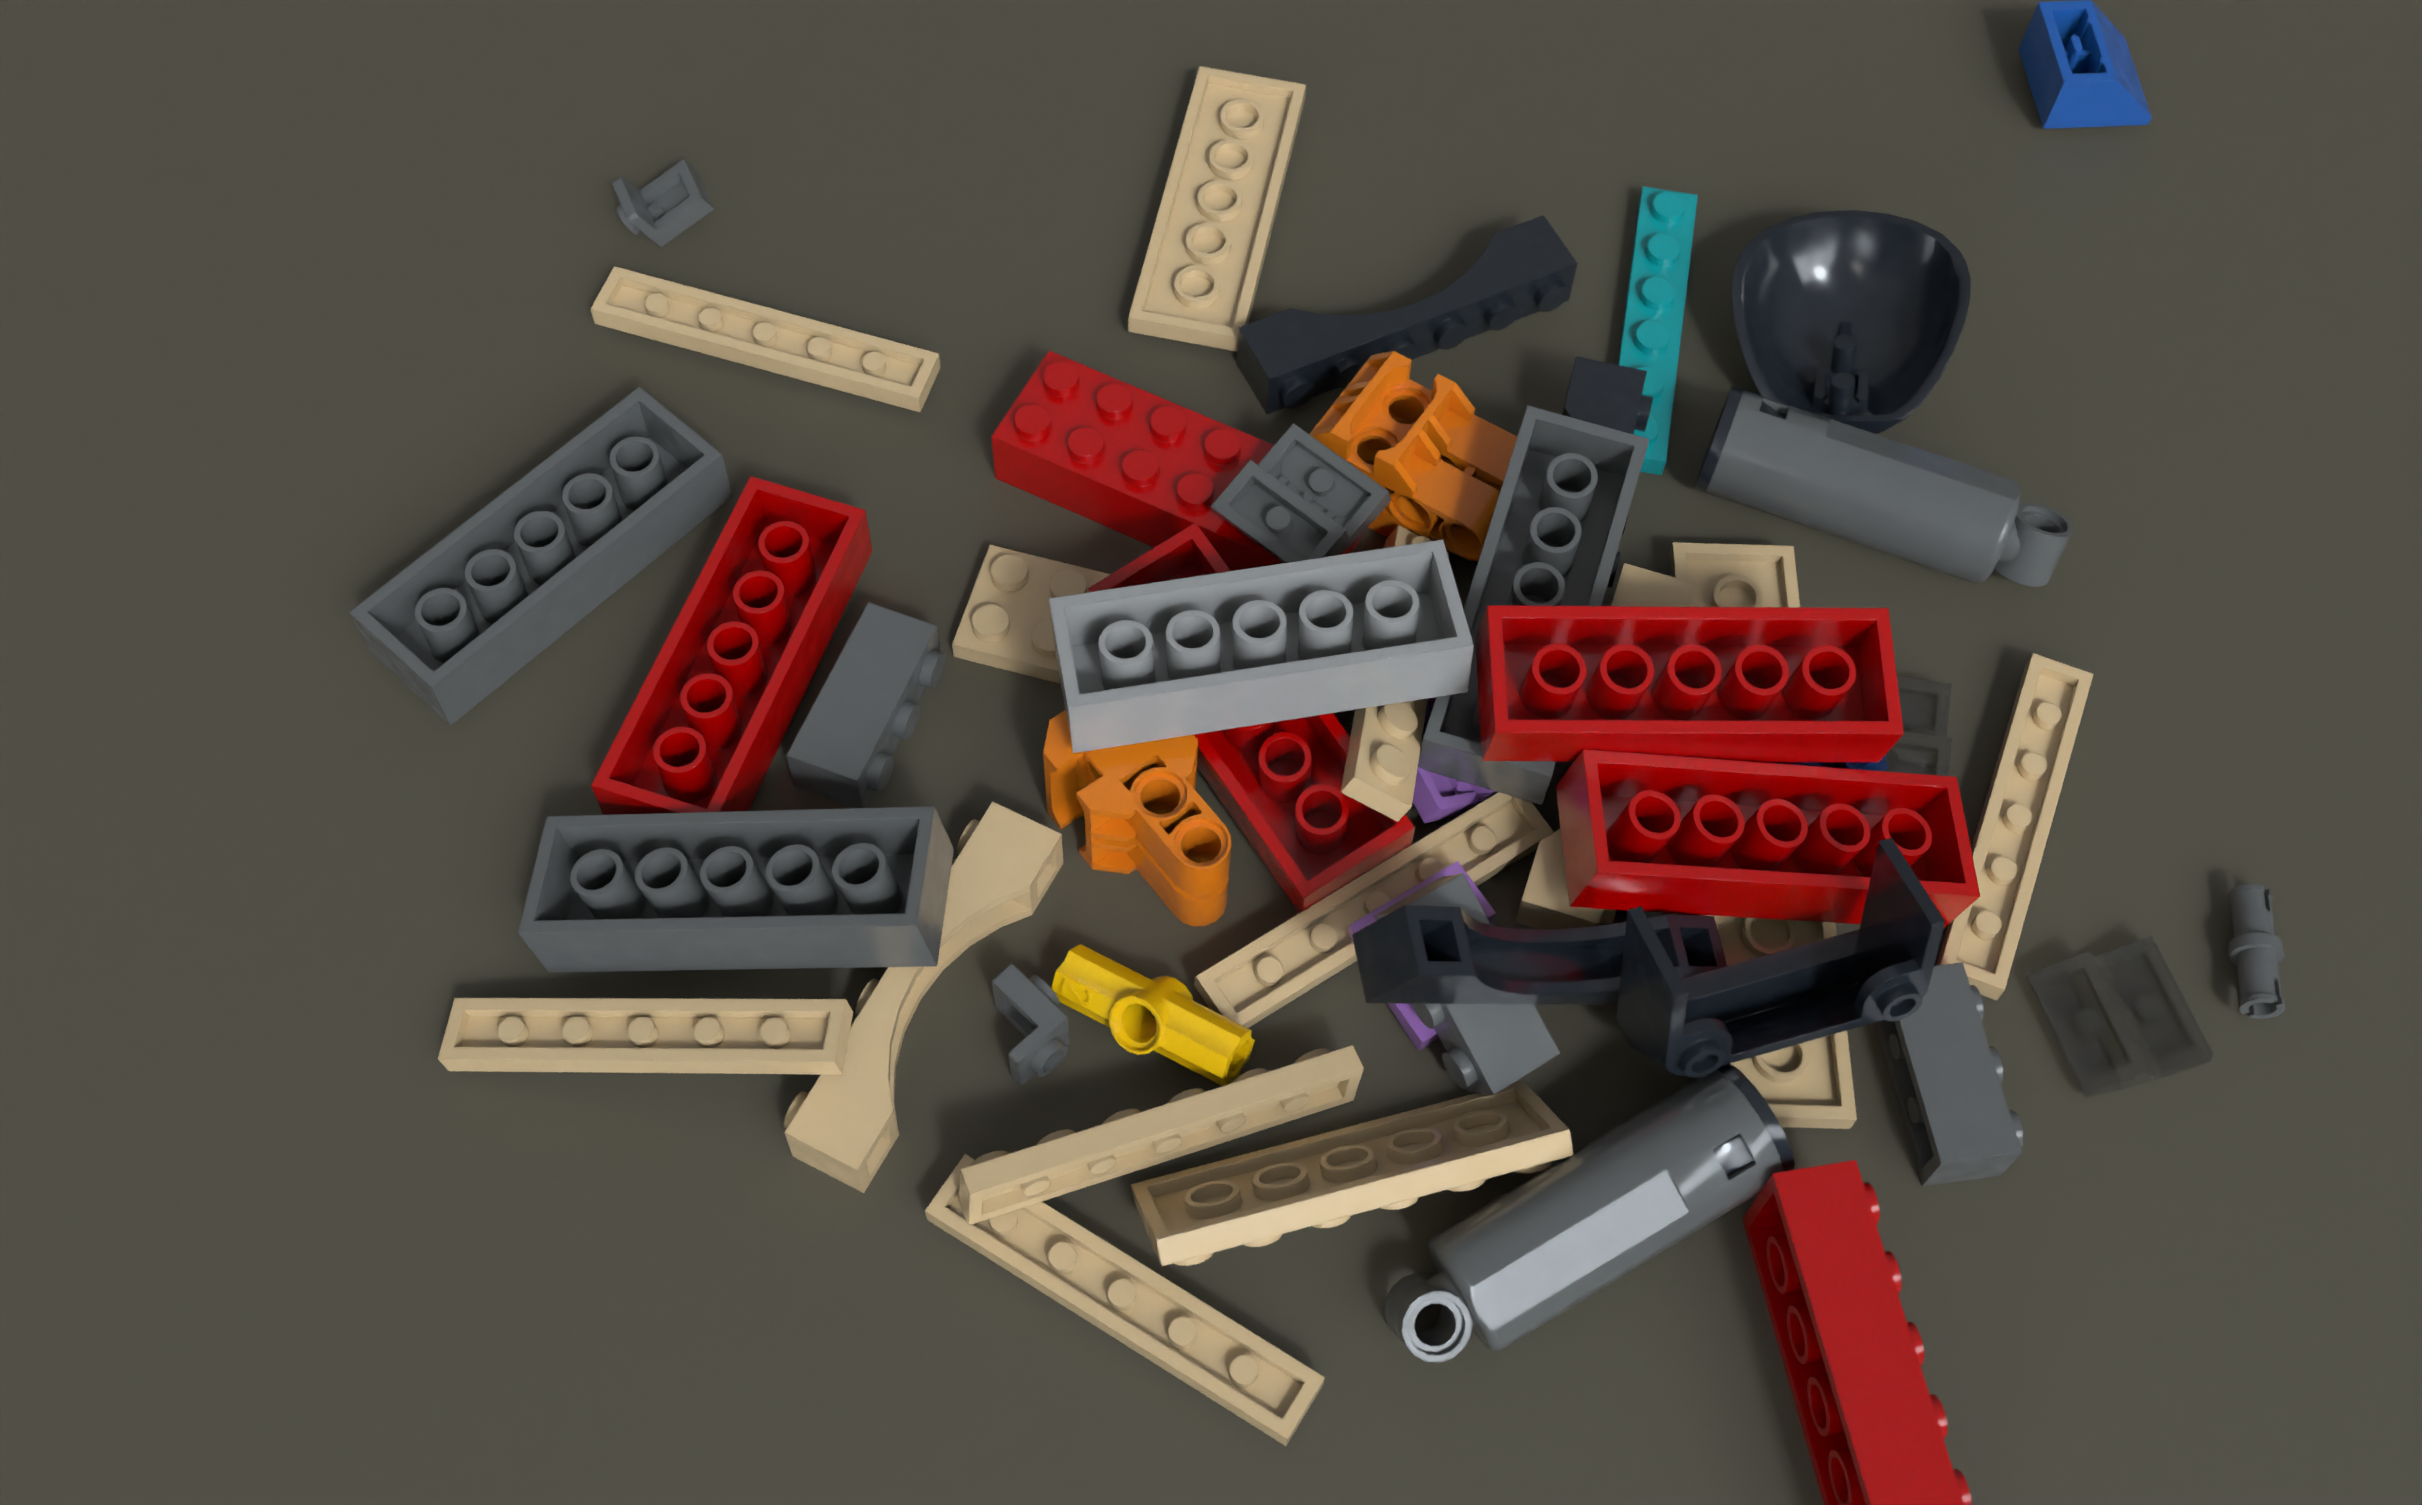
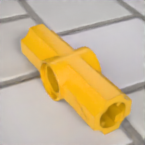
[1051,944,1255,1086]

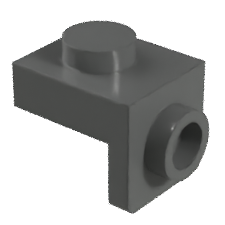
[612,159,714,247]
[992,964,1070,1086]

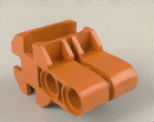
[1309,351,1517,561]
[1043,710,1231,927]

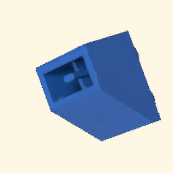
[2019,0,2152,129]

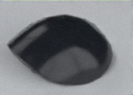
[1731,210,1971,434]

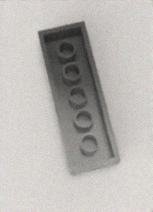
[349,386,733,726]
[1418,405,1650,805]
[518,806,954,972]

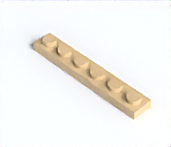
[590,266,941,412]
[1341,525,1449,822]
[1936,653,2094,1001]
[1194,792,1554,1028]
[438,998,853,1075]
[959,1045,1364,1225]
[925,1154,1325,1446]

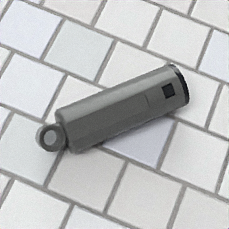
[1694,386,2074,587]
[1384,1064,1795,1362]

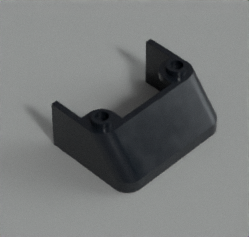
[1616,838,1945,1078]

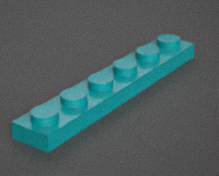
[1617,186,1698,475]

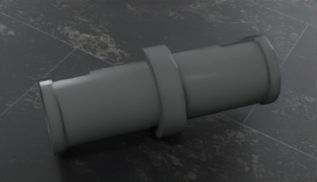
[2227,884,2286,1019]

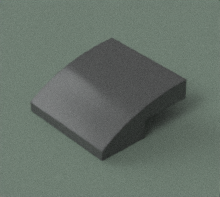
[1211,423,1391,563]

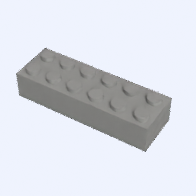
[1049,540,1474,753]

